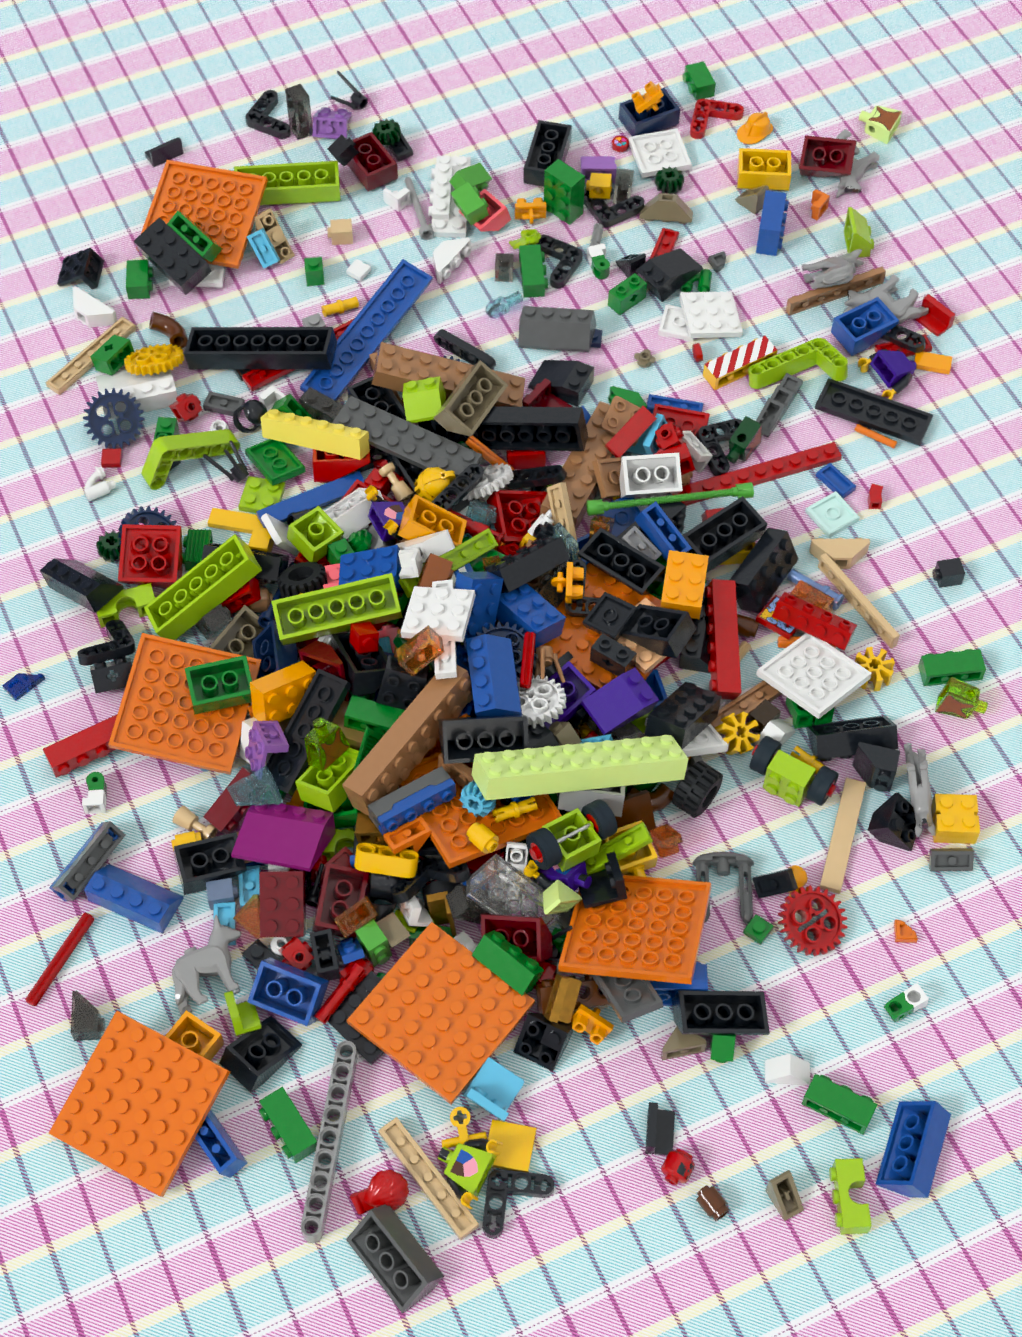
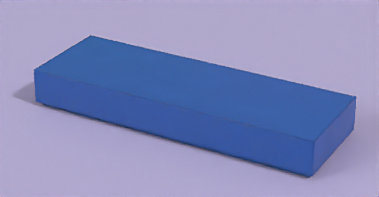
[647,394,704,413]

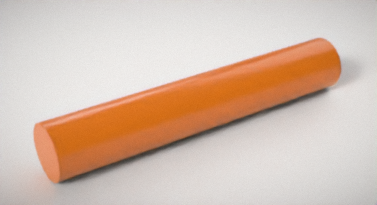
[854,424,897,449]

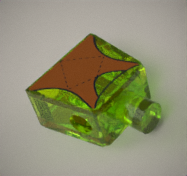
[935,677,988,719]
[305,718,350,772]

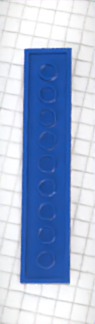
[300,259,433,409]

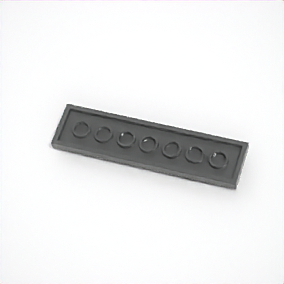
[332,396,482,487]
[552,892,663,1024]

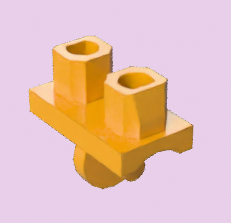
[631,81,664,114]
[515,198,546,224]
[551,562,584,603]
[571,1004,614,1045]

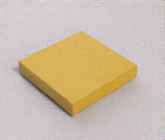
[488,1119,537,1172]

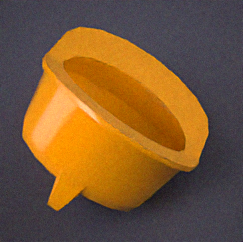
[737,112,773,145]

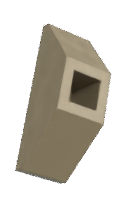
[639,193,693,224]

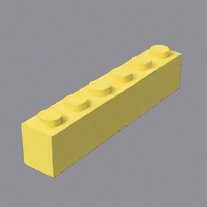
[261,409,370,460]

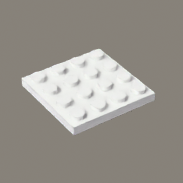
[756,633,872,719]

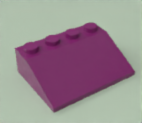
[231,799,336,871]

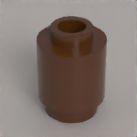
[737,614,759,638]
[696,1185,730,1221]

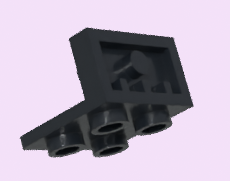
[57,247,104,289]
[376,655,429,710]
[579,852,627,908]

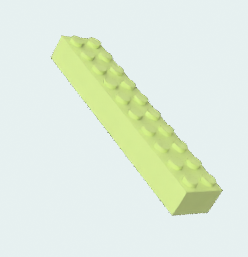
[471,735,688,800]

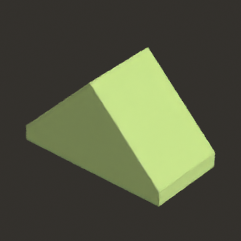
[543,879,582,915]

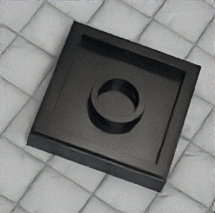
[582,592,639,641]

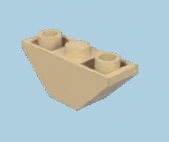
[255,208,295,264]
[809,538,870,569]

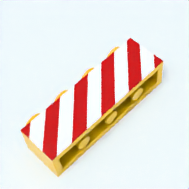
[703,336,777,390]

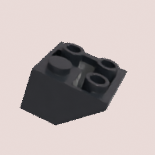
[868,792,916,851]
[513,1013,573,1072]

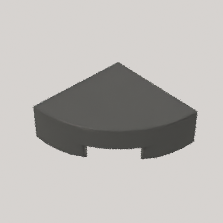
[708,251,726,273]

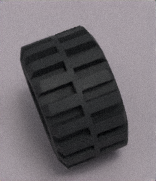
[277,562,328,598]
[672,760,723,818]

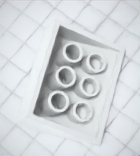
[96,370,178,420]

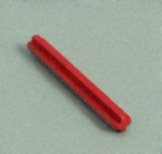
[25,912,94,1007]

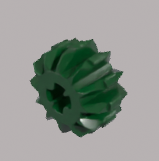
[372,118,402,147]
[655,166,684,194]
[96,530,121,563]

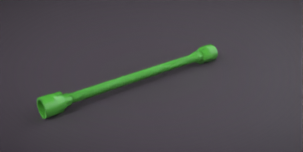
[586,482,754,516]

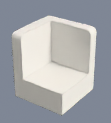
[383,187,411,212]
[259,385,286,412]
[398,548,423,579]

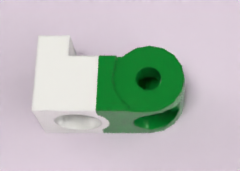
[587,243,610,279]
[82,772,107,814]
[884,983,929,1022]

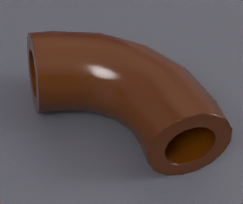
[149,312,188,348]
[625,783,674,812]

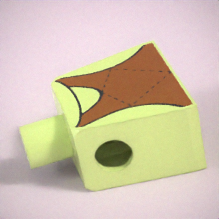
[859,105,902,144]

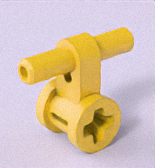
[441,1107,487,1148]

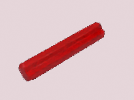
[519,632,536,689]

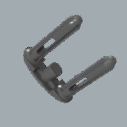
[693,852,754,923]

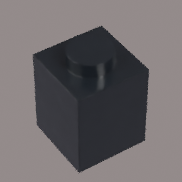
[327,134,359,167]
[932,558,965,588]

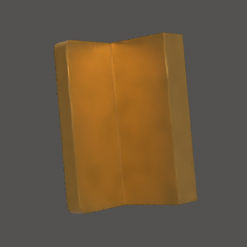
[426,891,457,936]
[544,973,582,1023]

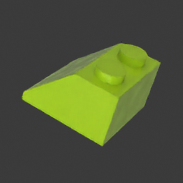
[843,207,874,258]
[402,376,446,423]
[287,506,344,562]

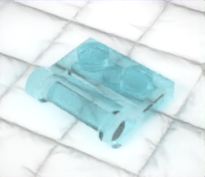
[553,522,580,567]

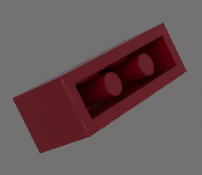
[203,767,268,834]

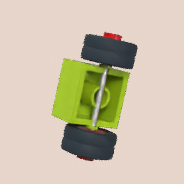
[749,736,839,807]
[526,799,617,872]

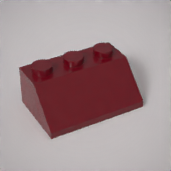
[481,914,553,962]

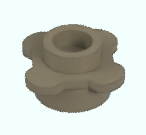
[634,349,656,368]

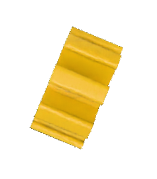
[855,647,895,691]
[715,712,760,755]

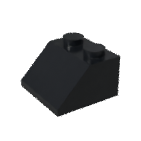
[852,742,900,792]

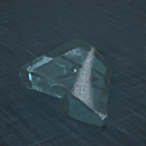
[226,766,283,806]

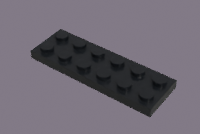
[815,378,933,446]
[259,668,352,796]

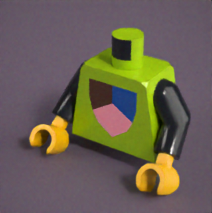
[438,1138,503,1210]

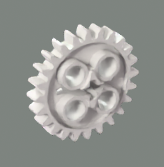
[460,463,514,501]
[518,675,566,728]

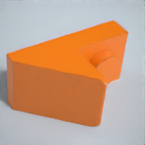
[383,816,432,855]

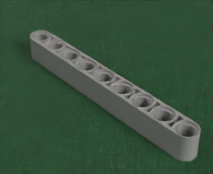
[301,1041,357,1243]

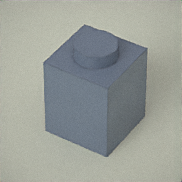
[206,878,239,910]

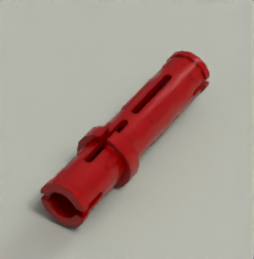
[314,963,366,1024]

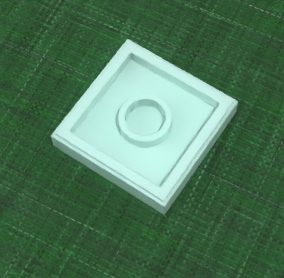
[805,491,860,538]

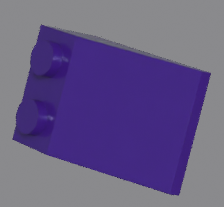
[544,661,597,729]
[581,668,659,735]

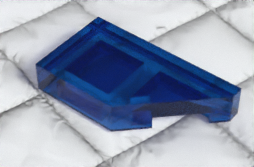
[2,673,45,701]

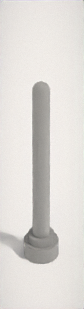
[405,177,434,240]

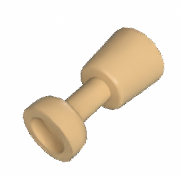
[378,462,414,503]
[172,805,218,840]

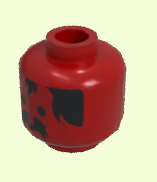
[661,1149,695,1186]

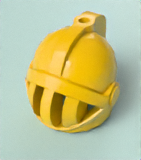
[414,467,456,502]

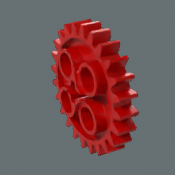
[778,885,848,956]

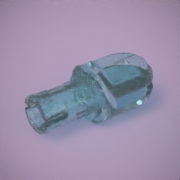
[485,291,523,318]

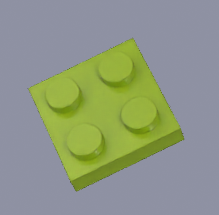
[238,476,286,513]

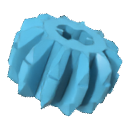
[459,780,497,817]

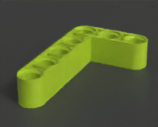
[748,338,848,389]
[141,429,240,490]

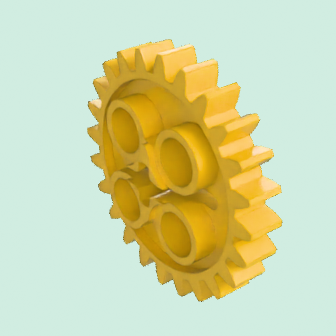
[124,344,185,376]

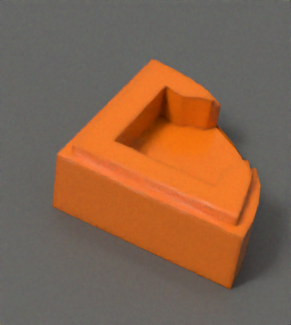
[894,919,918,943]

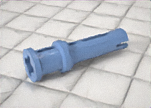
[787,568,845,610]

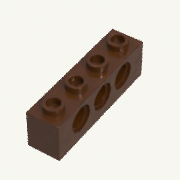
[535,974,609,1015]

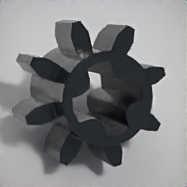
[533,522,558,539]

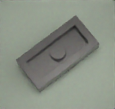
[203,391,245,418]
[929,848,974,871]

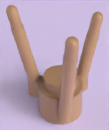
[534,646,565,683]

